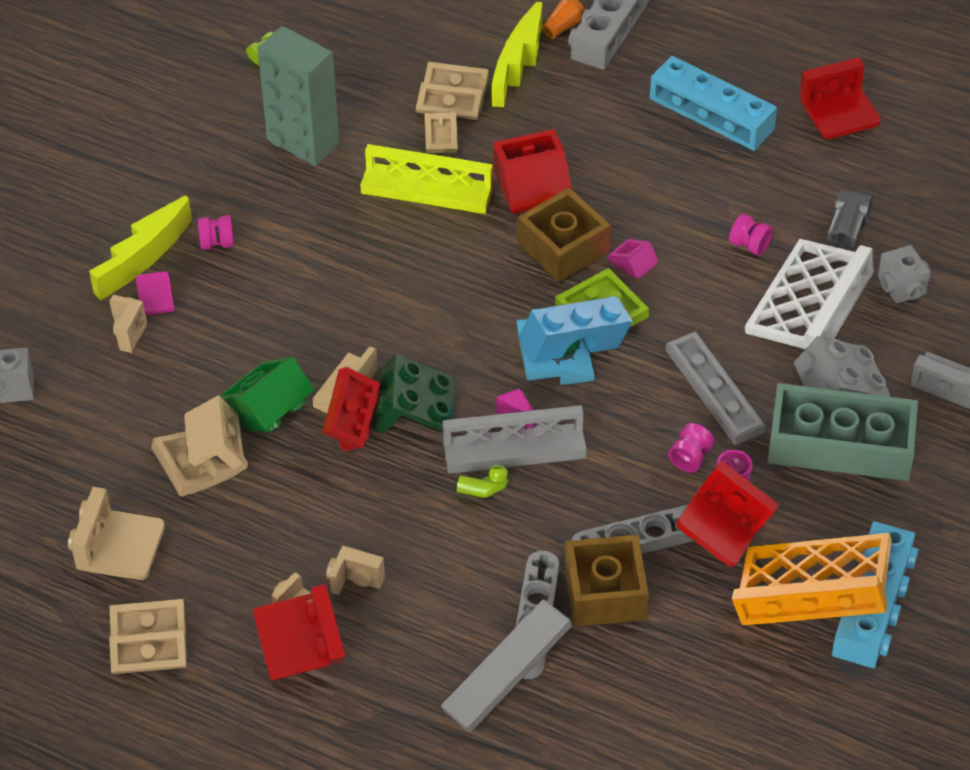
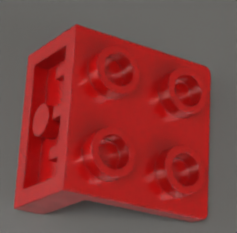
[253,584,345,681]

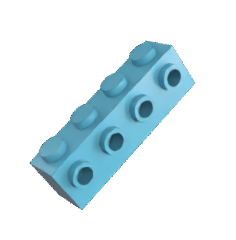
[650,56,777,151]
[832,521,919,669]

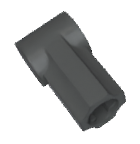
[827,188,873,250]

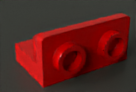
[322,367,380,451]

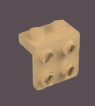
[68,487,165,580]

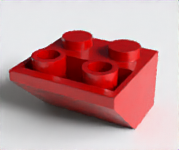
[493,129,573,214]

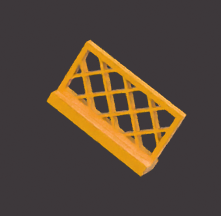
[732,533,892,625]

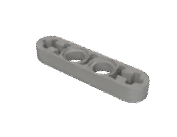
[571,505,694,554]
[516,551,559,679]

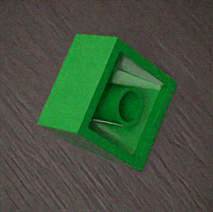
[219,356,315,433]

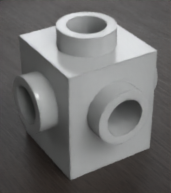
[878,245,931,304]

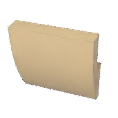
[416,62,489,120]
[151,429,248,497]
[109,599,187,674]

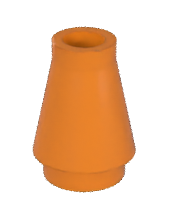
[541,0,585,40]

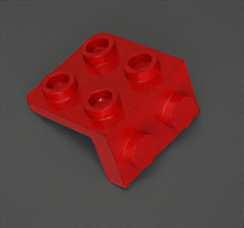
[799,57,881,139]
[676,461,779,567]

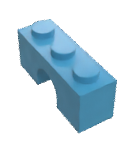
[519,296,633,363]

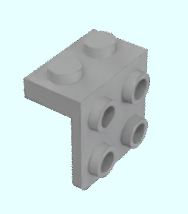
[794,336,890,397]

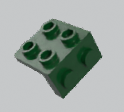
[372,354,455,433]

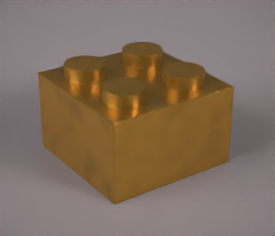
[518,188,611,282]
[565,535,649,627]

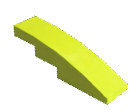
[492,2,542,107]
[89,195,192,301]

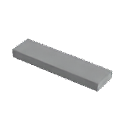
[666,331,766,445]
[441,599,572,733]

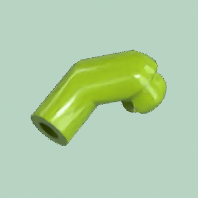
[457,465,509,498]

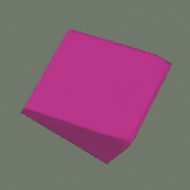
[607,239,658,279]
[136,271,174,315]
[496,389,535,429]

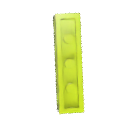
[360,144,493,214]

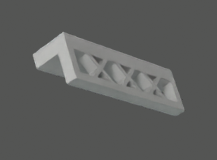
[910,352,970,409]
[442,405,587,474]

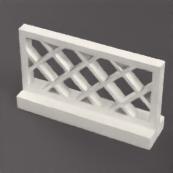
[745,239,874,349]

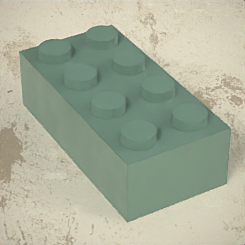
[257,26,340,166]
[768,383,918,481]

